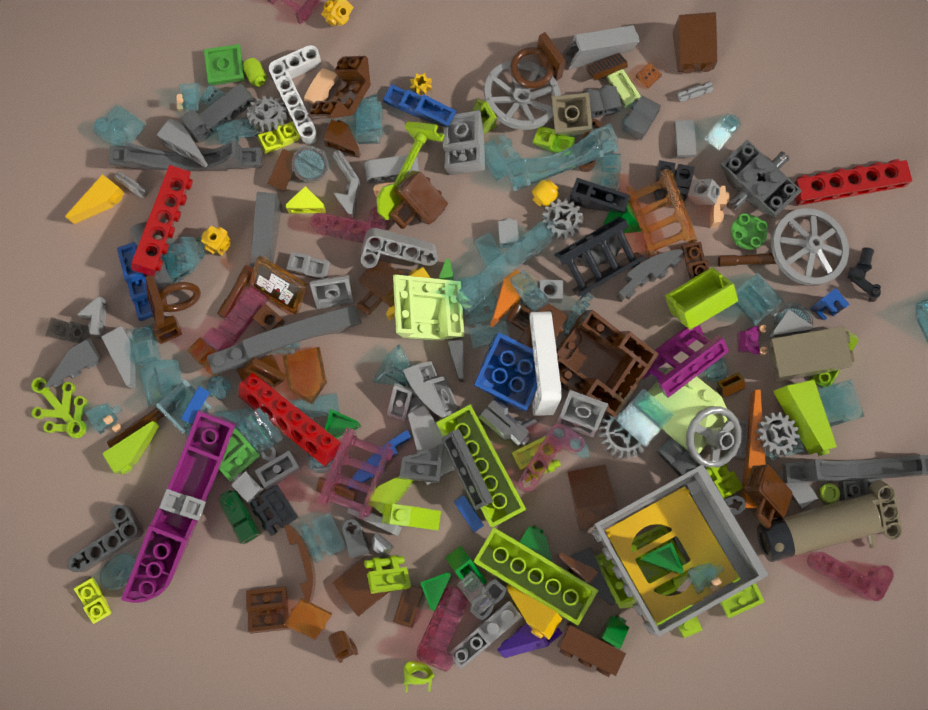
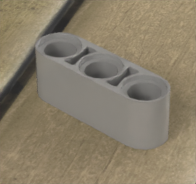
[364,155,419,183]

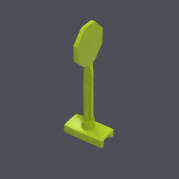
[377,121,445,220]

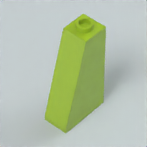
[774,380,837,456]

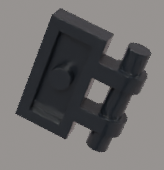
[250,485,299,536]

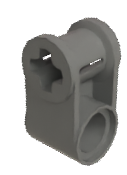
[342,519,370,559]

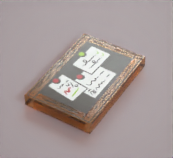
[248,256,308,315]

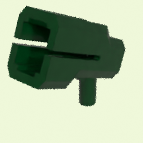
[218,490,261,544]

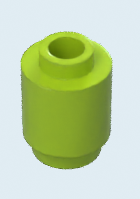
[243,58,267,87]

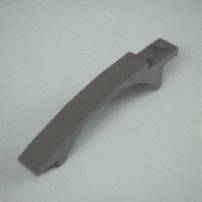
[109,139,262,171]
[207,305,362,375]
[782,455,928,483]

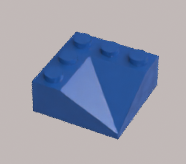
[474,332,537,412]

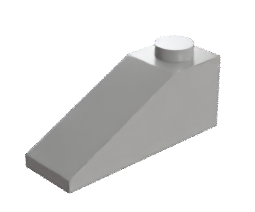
[157,118,208,168]
[102,326,136,389]

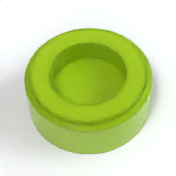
[818,483,840,503]

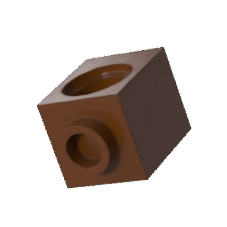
[253,304,285,331]

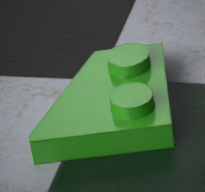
[219,428,261,482]

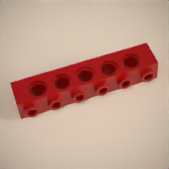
[794,159,913,206]
[132,165,193,277]
[238,373,341,466]

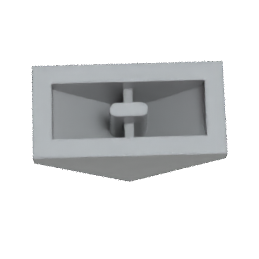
[769,310,813,339]

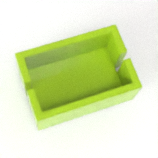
[664,267,739,330]

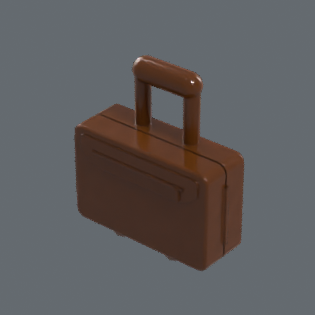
[390,170,448,229]
[356,259,405,315]
[507,302,567,349]
[744,465,793,529]

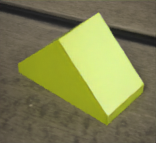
[286,186,326,214]

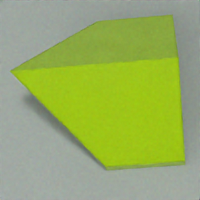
[471,98,497,134]

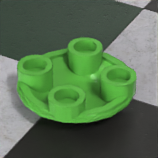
[730,213,768,250]

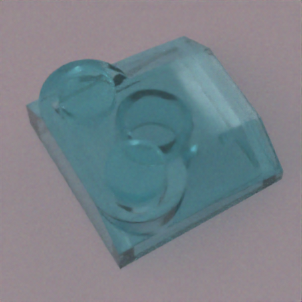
[93,104,146,146]
[818,379,865,427]

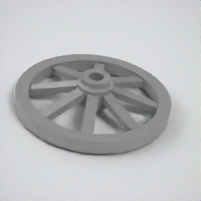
[484,60,561,130]
[771,208,849,286]

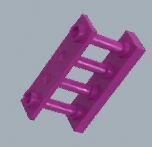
[643,324,729,398]

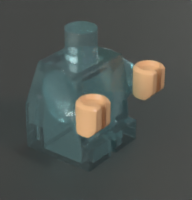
[176,83,200,112]
[85,403,122,434]
[687,563,724,594]

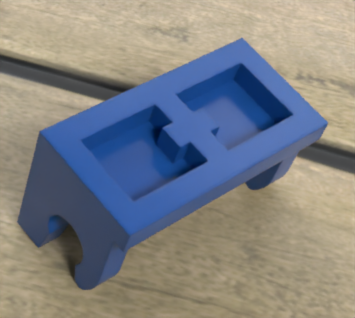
[810,288,850,320]

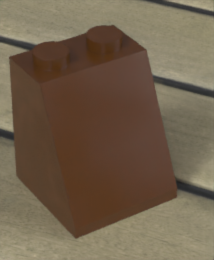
[673,12,717,74]

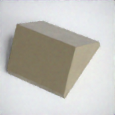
[552,93,592,137]

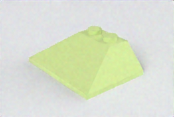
[393,275,464,340]
[635,367,728,453]

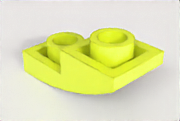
[257,122,300,154]
[74,577,112,624]

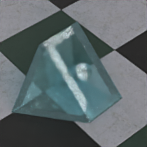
[372,345,411,387]

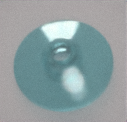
[100,553,136,590]

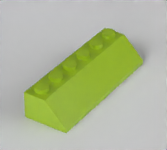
[436,404,526,528]
[474,527,598,625]

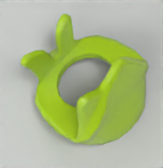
[403,661,435,693]

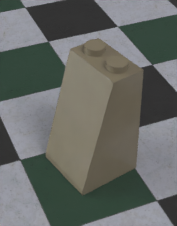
[768,326,854,382]

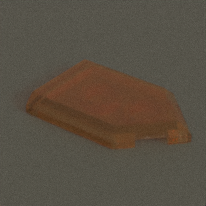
[282,347,327,404]

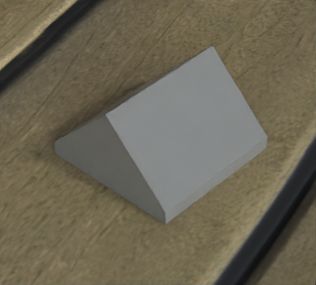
[310,274,354,309]

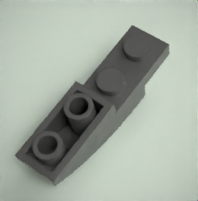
[616,249,683,302]

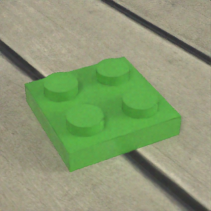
[204,44,245,86]

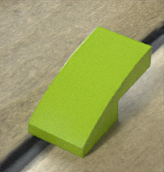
[533,126,575,157]

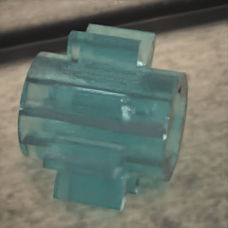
[206,375,232,399]

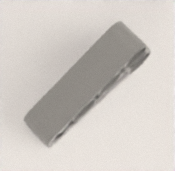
[361,228,438,268]

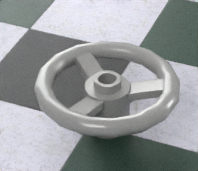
[686,406,742,468]

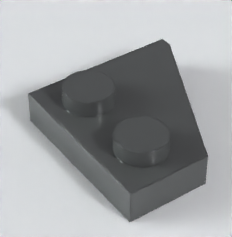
[399,444,444,483]

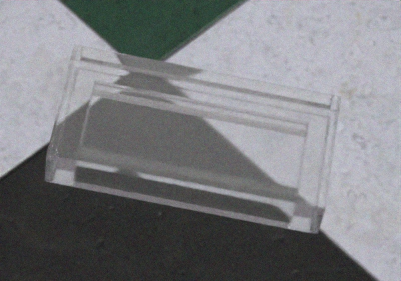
[457,571,495,614]

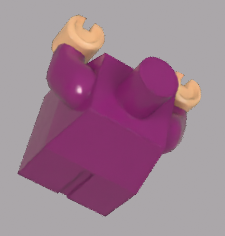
[737,325,767,355]

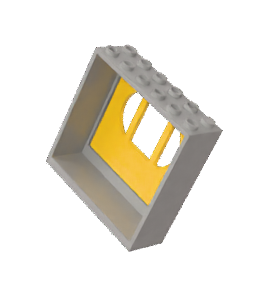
[592,464,768,637]

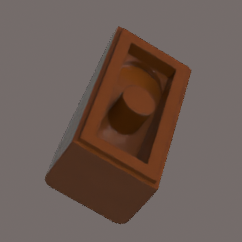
[557,553,599,583]

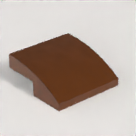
[332,558,390,617]
[246,586,290,634]

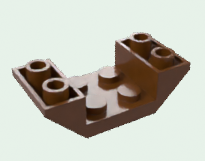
[307,56,371,118]

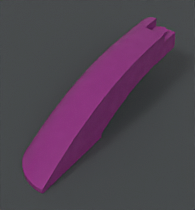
[121,410,236,603]

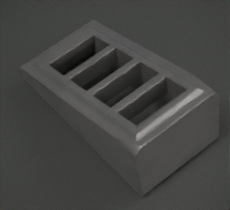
[448,340,464,382]
[370,533,394,558]

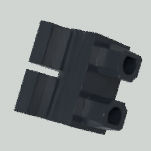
[653,160,695,208]

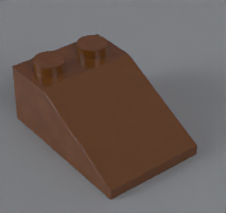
[567,464,620,530]

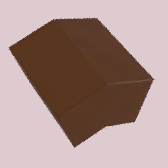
[151,315,182,344]
[716,372,746,399]

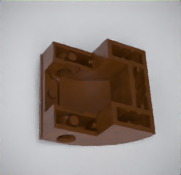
[556,310,659,418]

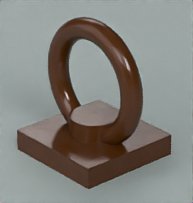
[510,32,566,89]
[145,275,201,329]

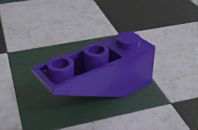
[497,623,562,658]

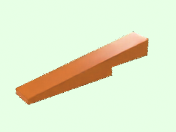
[740,390,766,509]

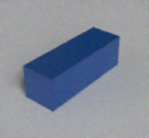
[181,386,210,424]
[454,495,484,533]

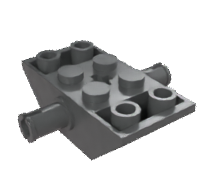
[720,140,802,217]

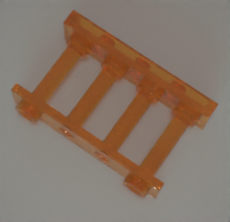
[625,169,698,257]

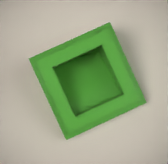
[439,258,454,280]

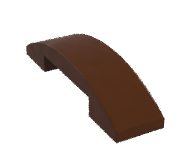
[284,524,316,603]

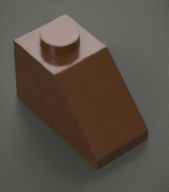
[323,119,361,158]

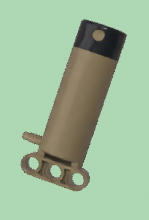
[757,480,902,562]

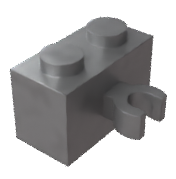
[255,447,302,489]

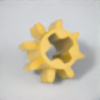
[410,73,432,96]

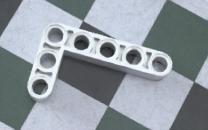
[269,45,321,145]
[530,311,561,416]

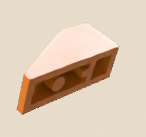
[490,269,533,328]

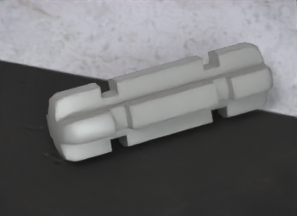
[677,81,713,102]
[332,150,358,183]
[114,171,148,198]

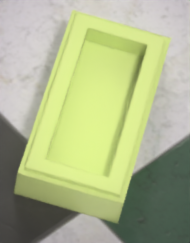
[606,69,641,108]

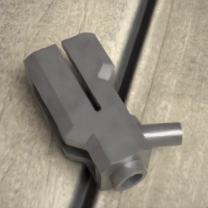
[478,398,537,447]

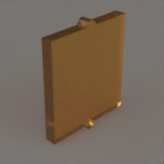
[284,598,332,640]

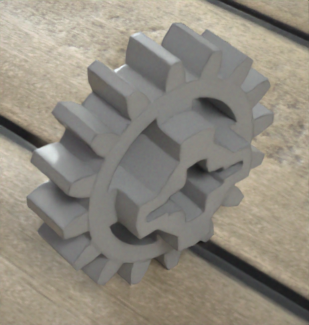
[247,96,288,132]
[542,198,583,240]
[755,412,799,456]

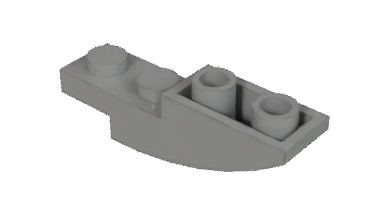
[448,600,523,669]

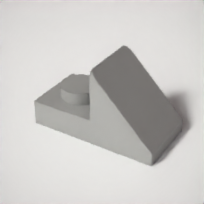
[334,178,361,220]
[77,297,107,338]

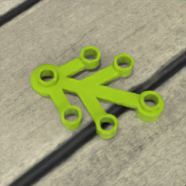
[31,378,87,438]

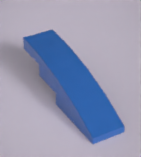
[383,84,456,127]
[117,242,153,322]
[347,430,412,490]

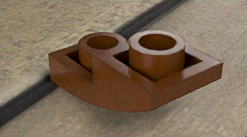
[267,148,299,191]
[681,241,709,279]

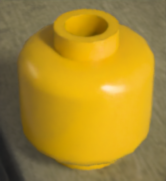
[532,179,559,207]

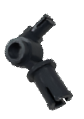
[847,247,881,302]

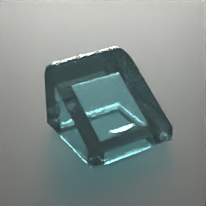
[706,358,728,382]

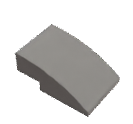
[443,110,485,175]
[403,361,459,418]
[557,390,608,438]

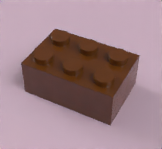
[557,624,626,677]

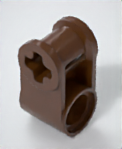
[328,631,359,663]

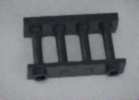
[554,216,645,297]

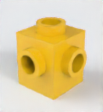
[321,0,354,26]
[201,225,231,256]

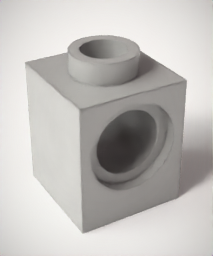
[688,179,720,205]
[498,218,519,248]
[535,280,563,303]
[231,471,265,503]

